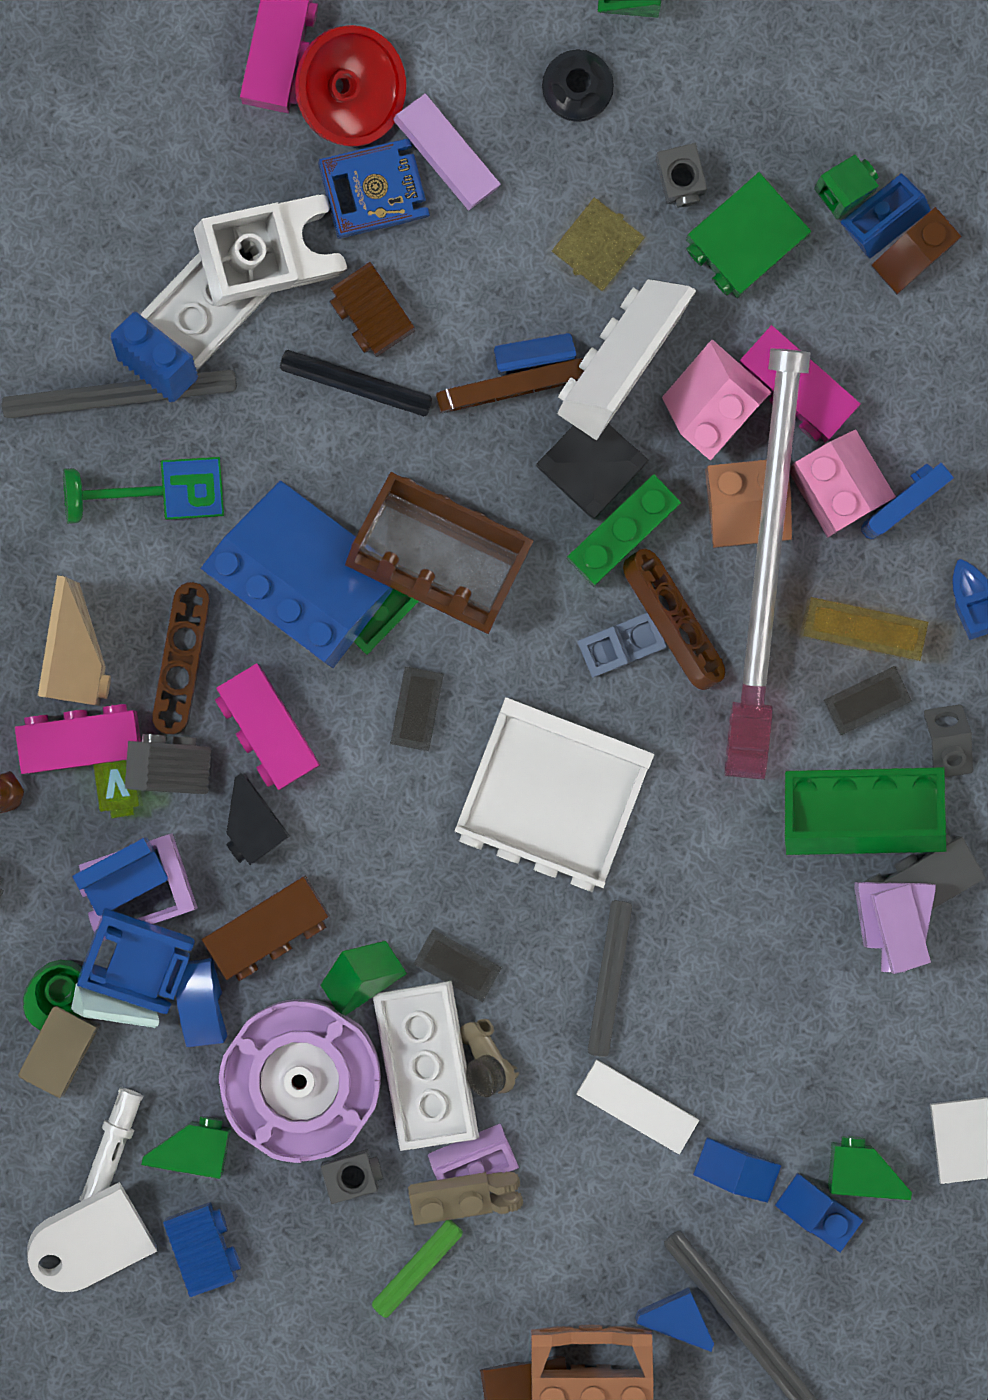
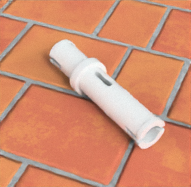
[79,1087,144,1201]

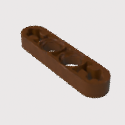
[436,358,584,413]
[623,549,726,690]
[153,582,210,734]

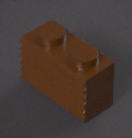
[329,262,415,357]

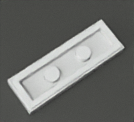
[576,1059,699,1155]

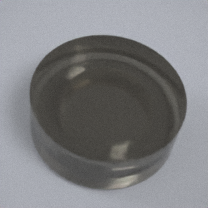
[466,1055,506,1097]

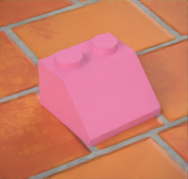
[662,340,771,461]

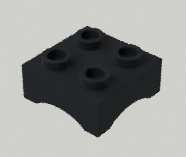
[536,423,649,520]

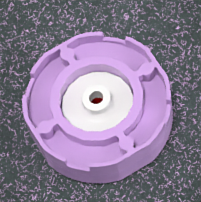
[219,999,381,1163]

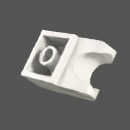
[194,194,347,306]

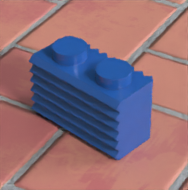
[111,312,198,402]
[163,1202,241,1297]

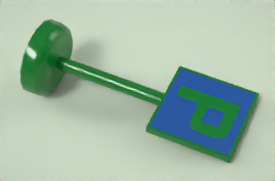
[63,457,224,524]

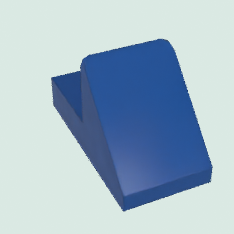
[775,1173,863,1253]

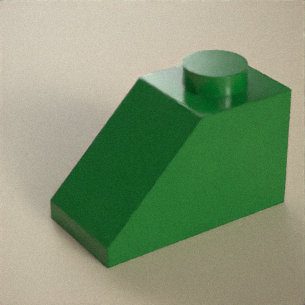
[814,154,879,220]
[141,1116,231,1179]
[828,1136,912,1200]

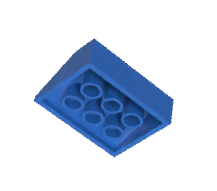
[200,480,393,668]

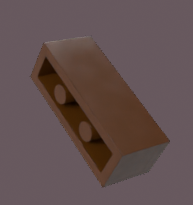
[202,875,330,981]

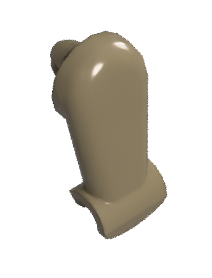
[460,1019,519,1094]

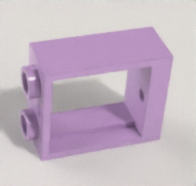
[79,833,198,941]

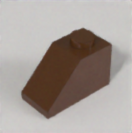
[871,207,962,295]

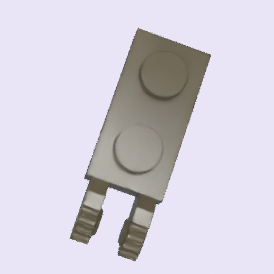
[408,1171,523,1226]

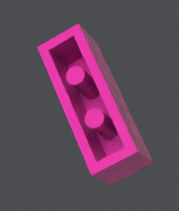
[240,0,318,114]
[739,325,861,443]
[215,663,320,790]
[15,704,141,774]

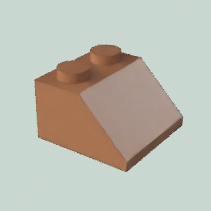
[705,460,792,548]

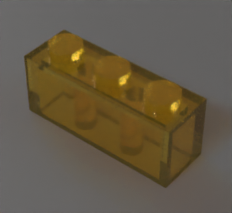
[799,597,929,662]

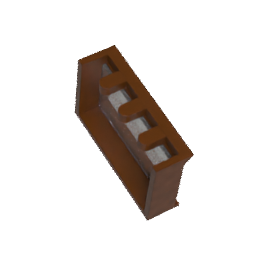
[345,472,534,634]

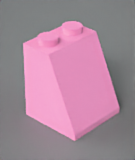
[790,430,896,537]

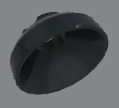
[542,49,614,122]

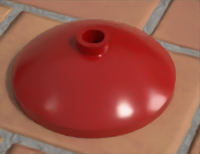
[295,25,406,146]

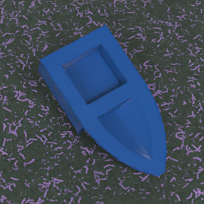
[953,559,988,640]

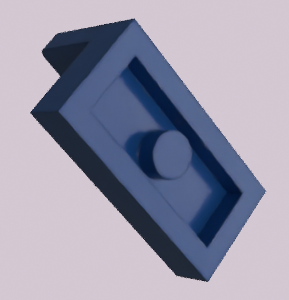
[72,837,168,916]

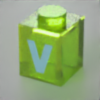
[93,760,143,818]

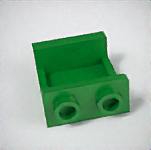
[686,172,811,299]

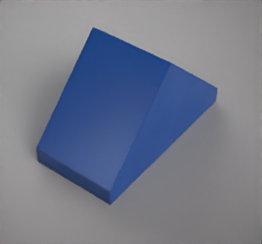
[693,1138,781,1203]
[635,1287,714,1352]

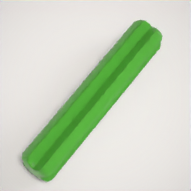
[372,1220,463,1318]

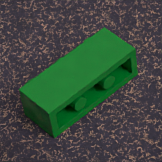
[567,474,681,587]

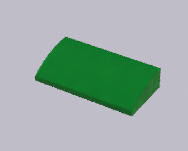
[785,767,947,855]

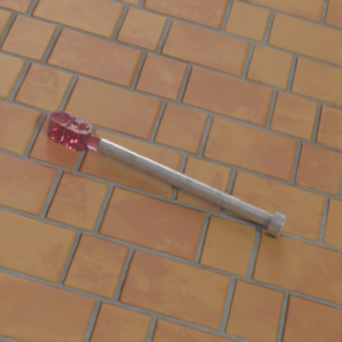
[724,348,811,780]

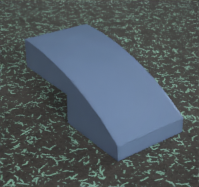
[577,613,668,678]

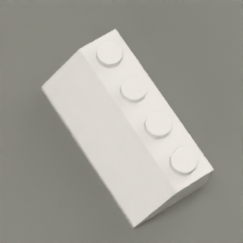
[557,279,696,440]

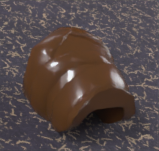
[0,771,24,813]

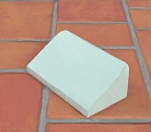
[71,984,159,1028]

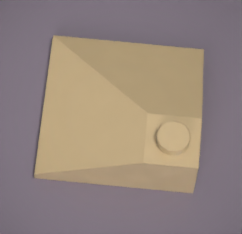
[38,575,111,706]

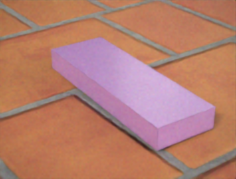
[393,94,501,211]

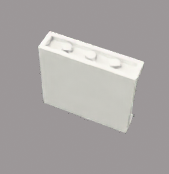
[455,697,654,892]

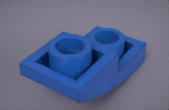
[176,958,228,1047]

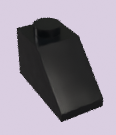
[226,773,290,865]

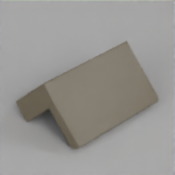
[18,1006,100,1099]

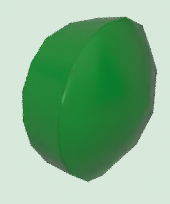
[23,959,82,1031]

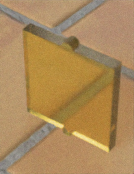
[551,197,645,292]

